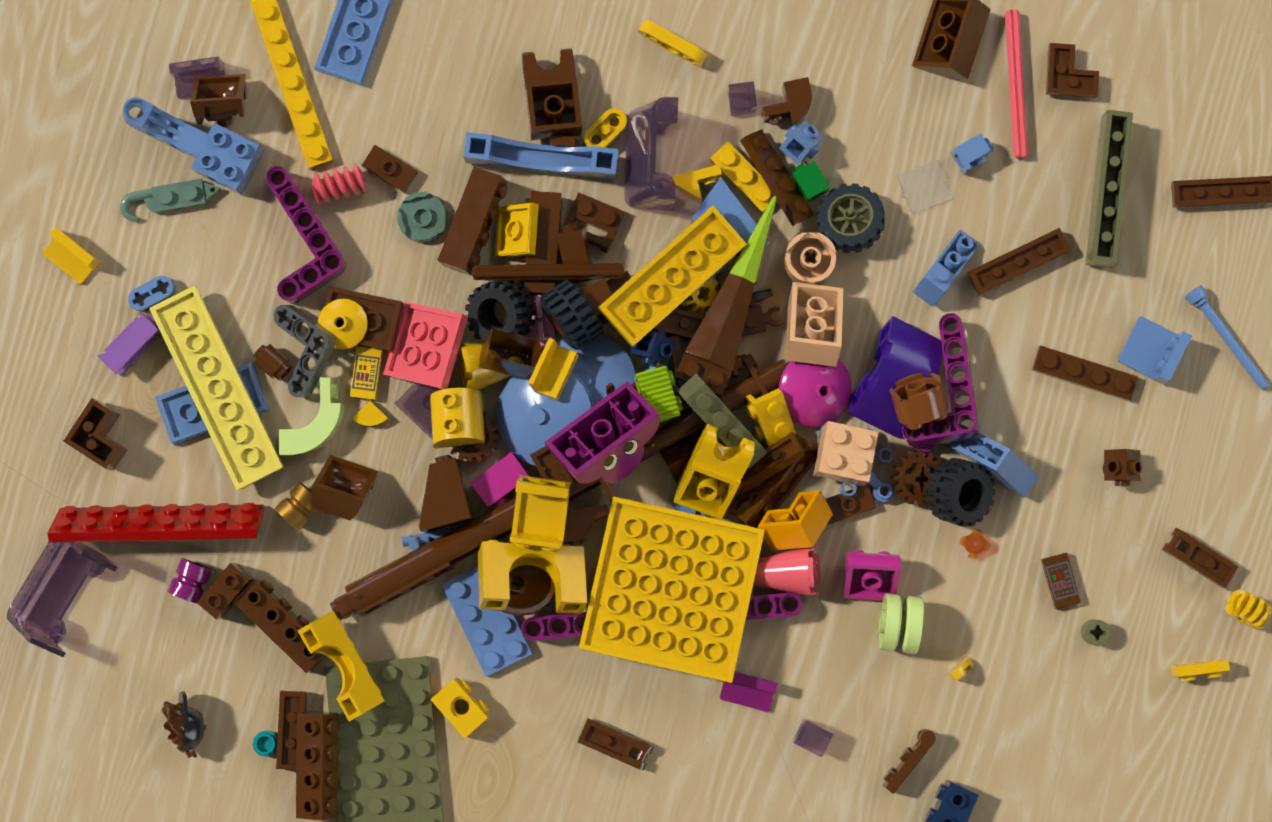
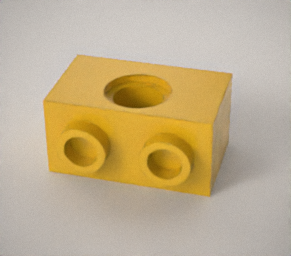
[431,678,490,739]

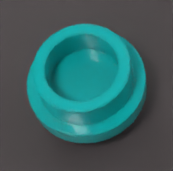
[253,730,278,757]

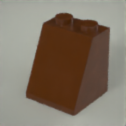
[419,454,475,533]

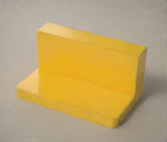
[43,227,101,284]
[528,338,579,401]

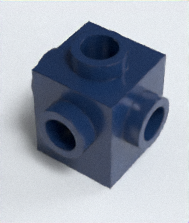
[630,328,675,367]

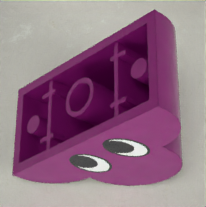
[544,381,660,484]

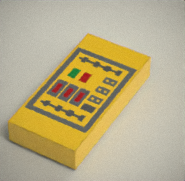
[350,346,383,400]

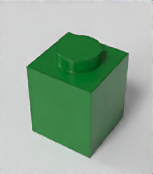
[792,161,830,203]

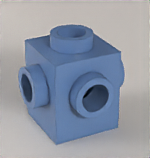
[779,121,824,165]

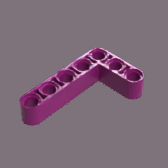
[266,166,346,304]
[902,313,980,448]

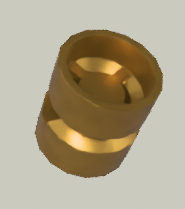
[275,481,318,530]

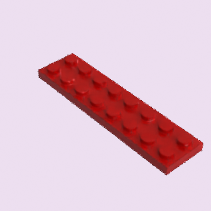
[47,503,264,542]

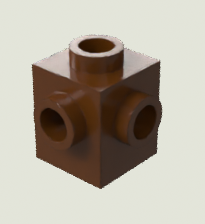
[1103,449,1142,486]

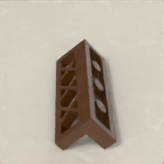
[727,434,818,528]

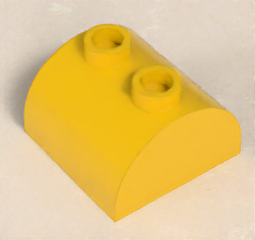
[430,388,485,449]

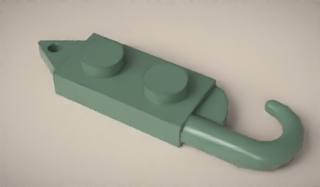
[120,179,221,221]

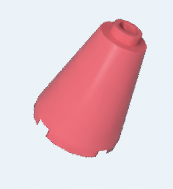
[754,545,821,597]

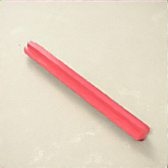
[1005,9,1028,159]

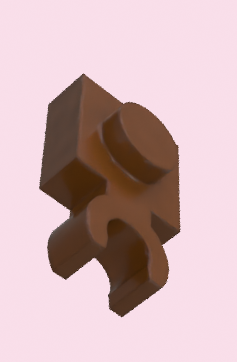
[741,306,783,337]

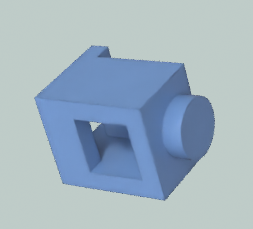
[951,133,994,175]

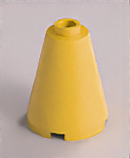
[457,343,528,390]

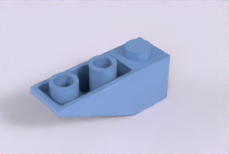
[913,230,980,307]

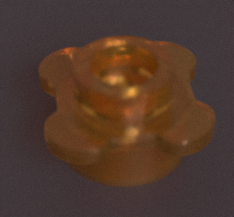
[960,528,991,559]

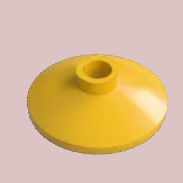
[318,299,368,350]

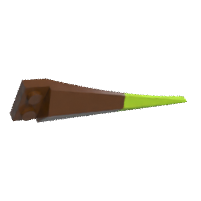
[674,196,777,397]

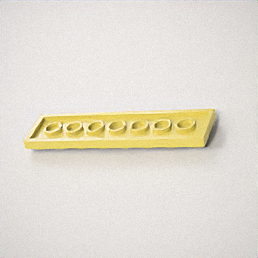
[149,286,285,491]

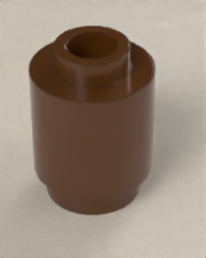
[254,344,292,381]

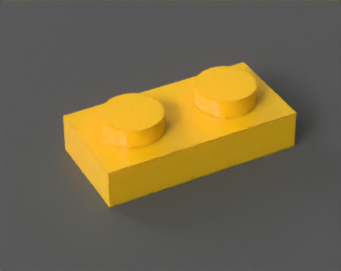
[1171,659,1230,681]

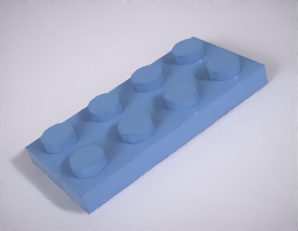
[441,566,533,676]

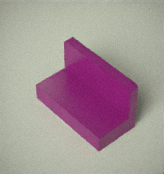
[720,671,778,712]

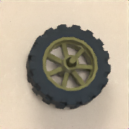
[817,183,885,253]

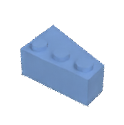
[691,177,769,256]

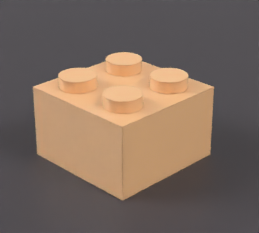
[813,421,878,486]

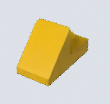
[670,164,722,204]

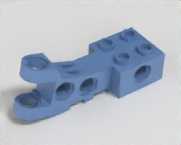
[123,97,265,195]

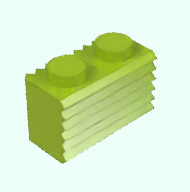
[634,366,683,423]

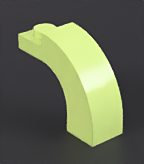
[279,377,344,457]

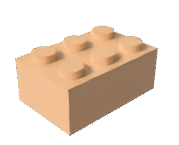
[785,282,843,367]

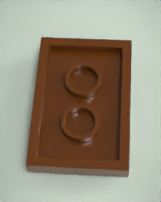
[324,286,404,352]

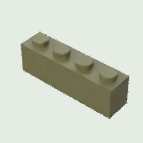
[677,374,767,469]

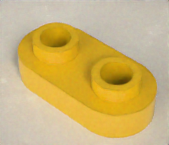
[584,108,627,148]

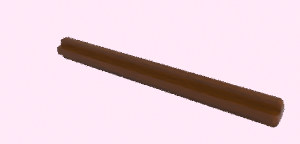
[472,263,625,280]

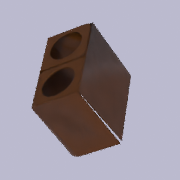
[479,328,541,379]

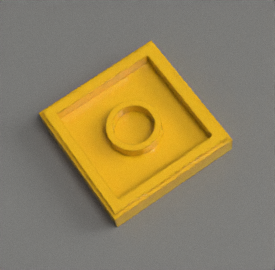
[494,203,539,258]

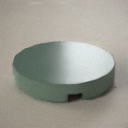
[397,192,448,243]

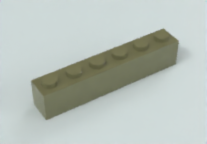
[1085,110,1133,268]

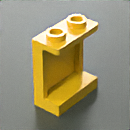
[510,475,571,551]

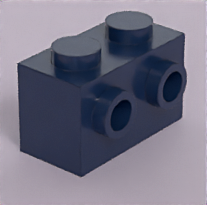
[925,780,979,822]

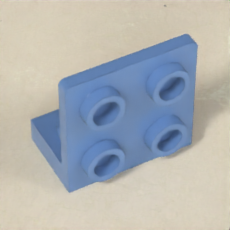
[1117,316,1192,384]

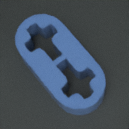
[128,276,176,312]

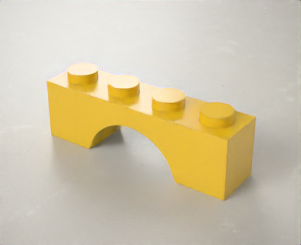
[298,611,385,722]

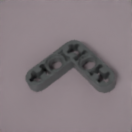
[274,305,336,397]

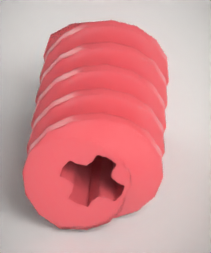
[312,163,368,206]

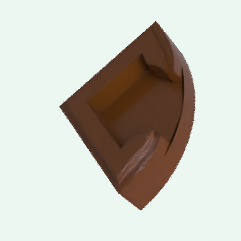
[550,134,579,147]

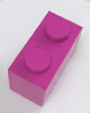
[470,452,529,508]

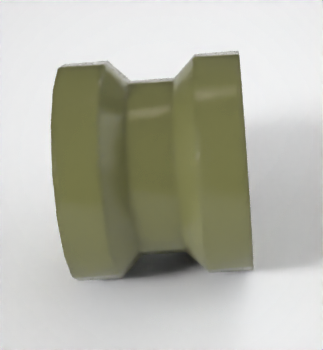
[1081,619,1111,646]

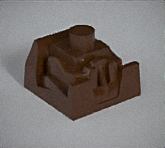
[190,74,247,127]
[311,455,378,521]

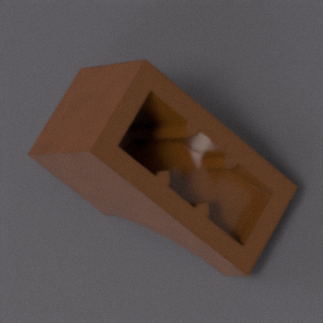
[563,504,609,546]

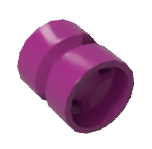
[167,558,213,604]

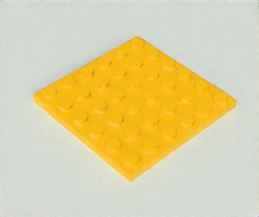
[579,497,765,683]

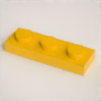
[710,141,774,214]

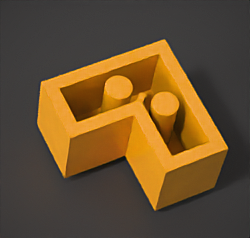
[758,490,833,550]

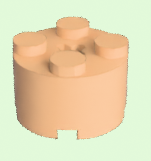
[783,232,836,285]

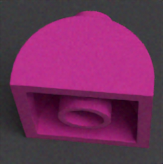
[843,550,901,601]

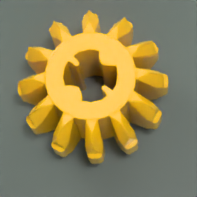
[680,276,720,314]
[1225,590,1272,629]

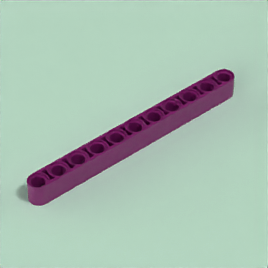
[521,593,802,640]

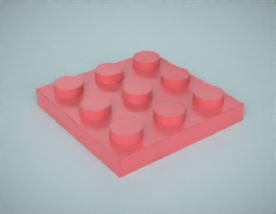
[383,301,468,390]

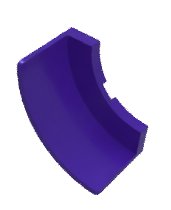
[849,316,943,438]

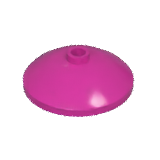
[779,359,852,427]

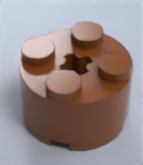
[890,373,948,430]

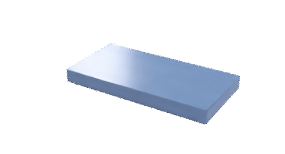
[314,0,393,86]
[156,362,269,445]

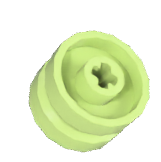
[878,593,924,654]

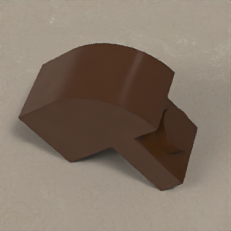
[762,77,812,127]

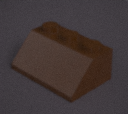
[912,0,991,80]

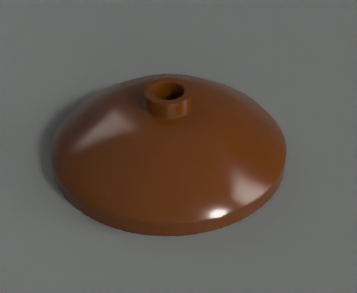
[500,565,555,616]

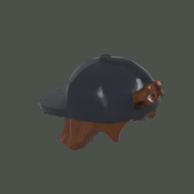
[161,691,206,758]

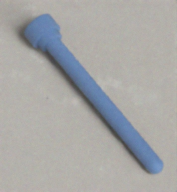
[1185,285,1269,390]

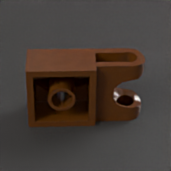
[522,48,582,141]

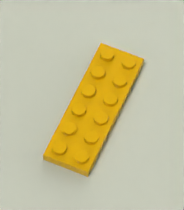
[598,205,747,347]

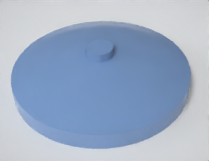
[557,335,636,405]
[496,370,594,466]

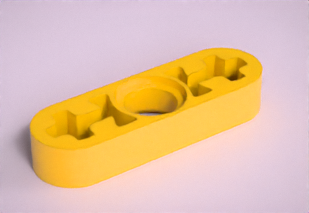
[638,19,708,67]

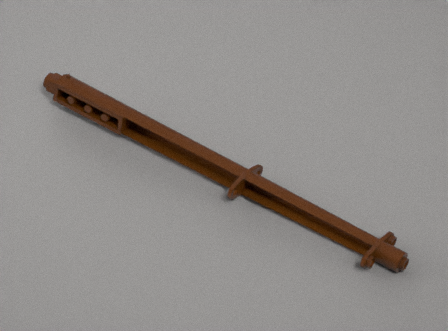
[330,353,790,621]

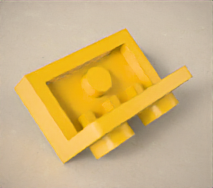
[745,388,796,447]

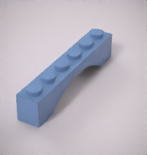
[463,132,619,180]

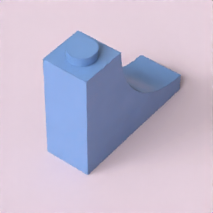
[944,424,1039,498]

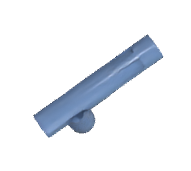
[402,528,453,550]

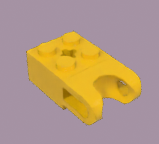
[674,424,756,520]

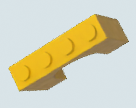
[478,540,587,614]

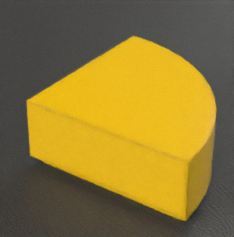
[352,401,389,426]
[948,657,974,681]

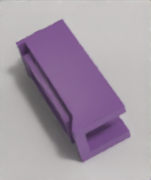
[97,312,162,376]

